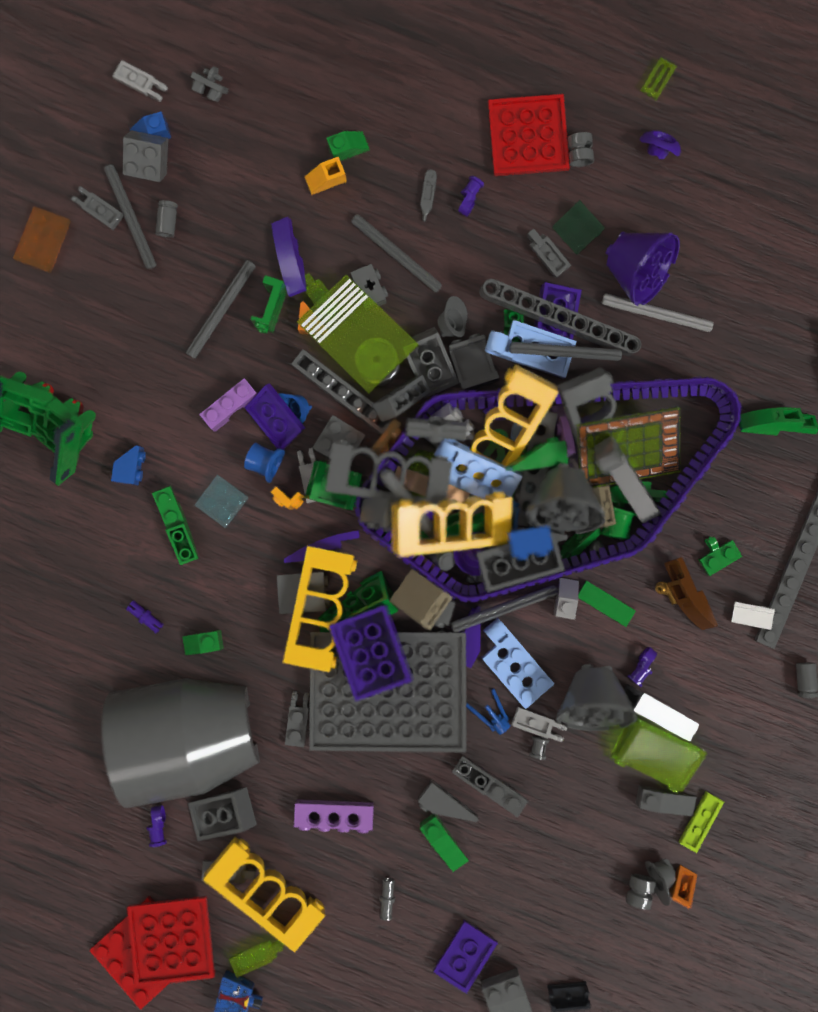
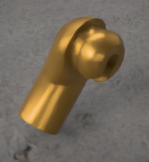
[655,582,677,605]

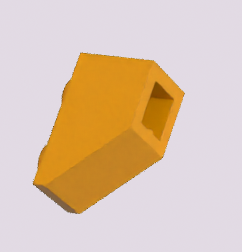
[305,157,347,195]

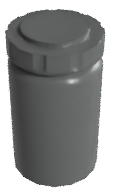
[155,200,178,238]
[423,551,455,571]
[796,662,818,698]

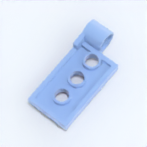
[485,320,577,379]
[435,439,523,499]
[481,618,554,709]

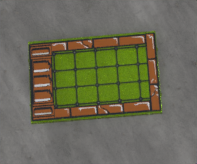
[577,406,680,488]

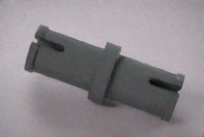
[379,877,395,921]

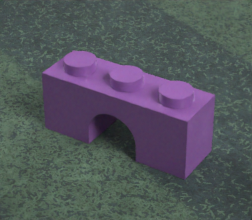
[199,378,257,432]

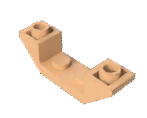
[395,466,470,510]

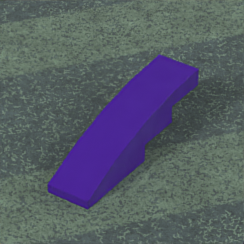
[272,217,307,297]
[284,530,360,563]

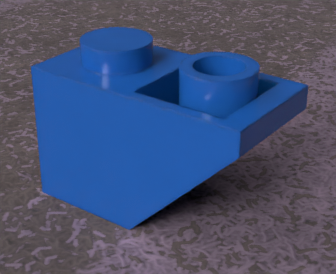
[111,446,146,486]

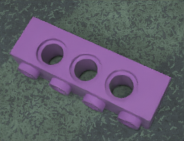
[294,799,374,833]

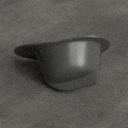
[437,296,468,337]
[645,859,676,906]

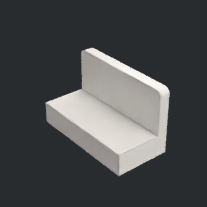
[731,602,775,630]

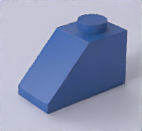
[130,112,171,139]

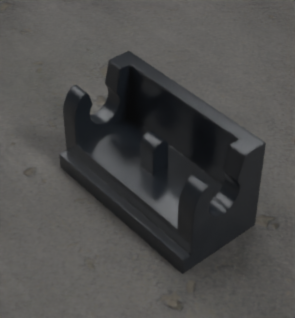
[547,981,591,1012]

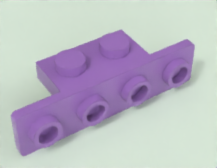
[550,405,580,469]

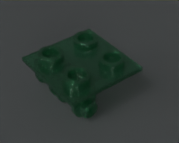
[552,200,605,255]

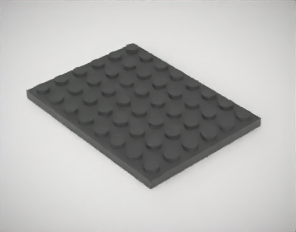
[309,632,466,752]

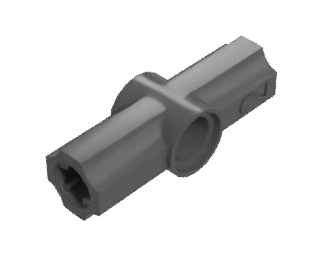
[405,416,467,443]

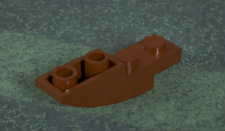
[664,557,718,630]

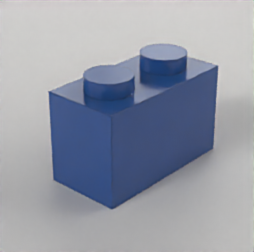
[507,526,553,560]

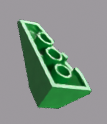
[318,571,398,632]

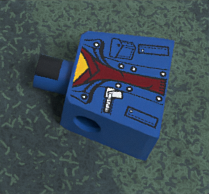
[214,971,263,1012]

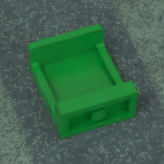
[250,275,287,334]
[304,461,363,510]

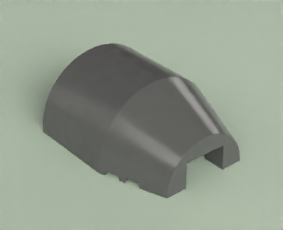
[102,678,260,808]

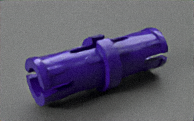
[126,600,164,634]

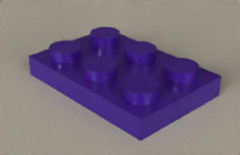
[245,383,305,450]
[433,919,498,994]

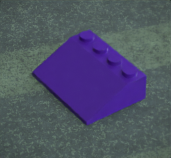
[329,605,414,702]

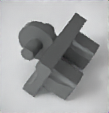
[191,66,228,102]

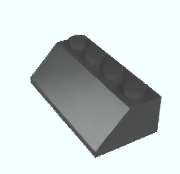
[477,532,564,592]

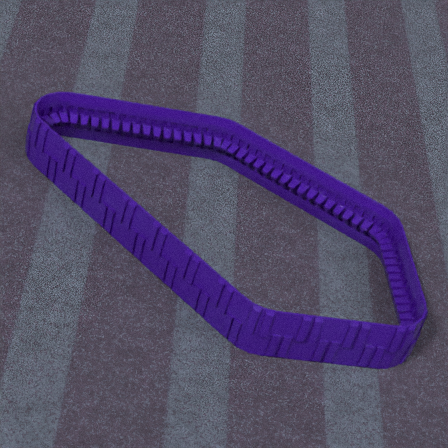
[355,377,741,602]

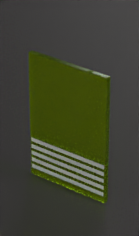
[297,275,419,393]

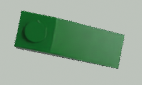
[506,437,568,471]
[420,814,469,872]

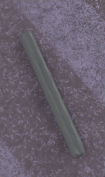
[104,164,156,269]
[352,214,442,293]
[186,260,256,359]
[509,342,622,361]
[451,585,558,632]

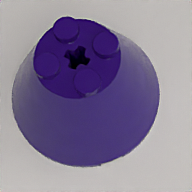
[606,231,680,306]

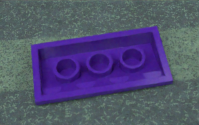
[534,282,581,359]

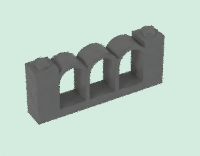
[557,368,638,488]
[326,440,452,506]

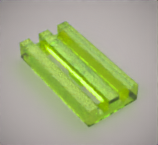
[641,57,677,101]

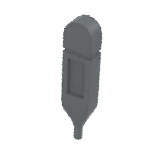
[421,170,437,222]

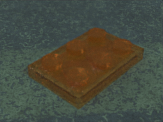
[13,206,71,273]
[371,419,401,459]

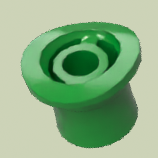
[601,507,638,540]

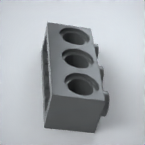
[372,375,431,422]

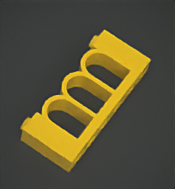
[458,364,558,487]
[392,491,512,556]
[283,546,357,672]
[203,837,325,952]

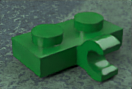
[698,536,742,576]

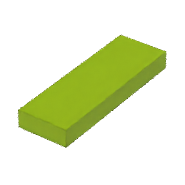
[678,791,724,853]

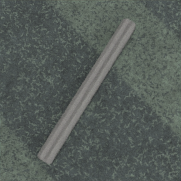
[602,294,714,332]

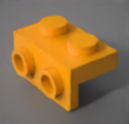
[271,487,305,510]

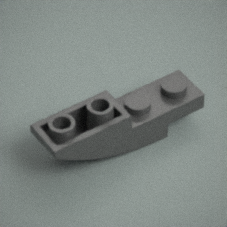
[452,756,529,818]

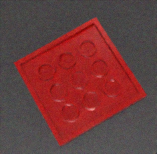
[488,94,570,176]
[89,895,170,1010]
[127,896,215,987]

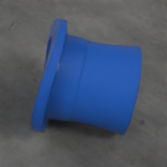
[244,443,285,483]

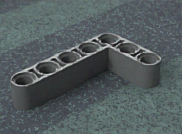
[594,436,661,524]

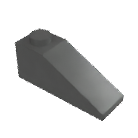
[418,779,479,822]
[635,785,697,816]

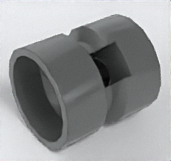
[568,132,594,167]
[626,873,657,910]

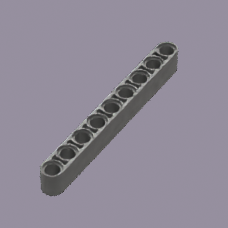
[479,279,641,356]

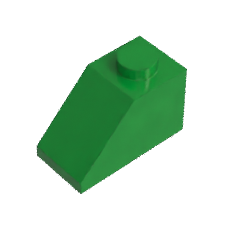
[326,131,370,161]
[182,630,224,655]

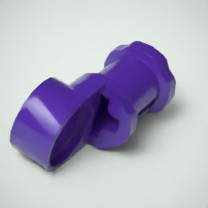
[458,175,485,217]
[627,647,657,688]
[146,805,167,847]

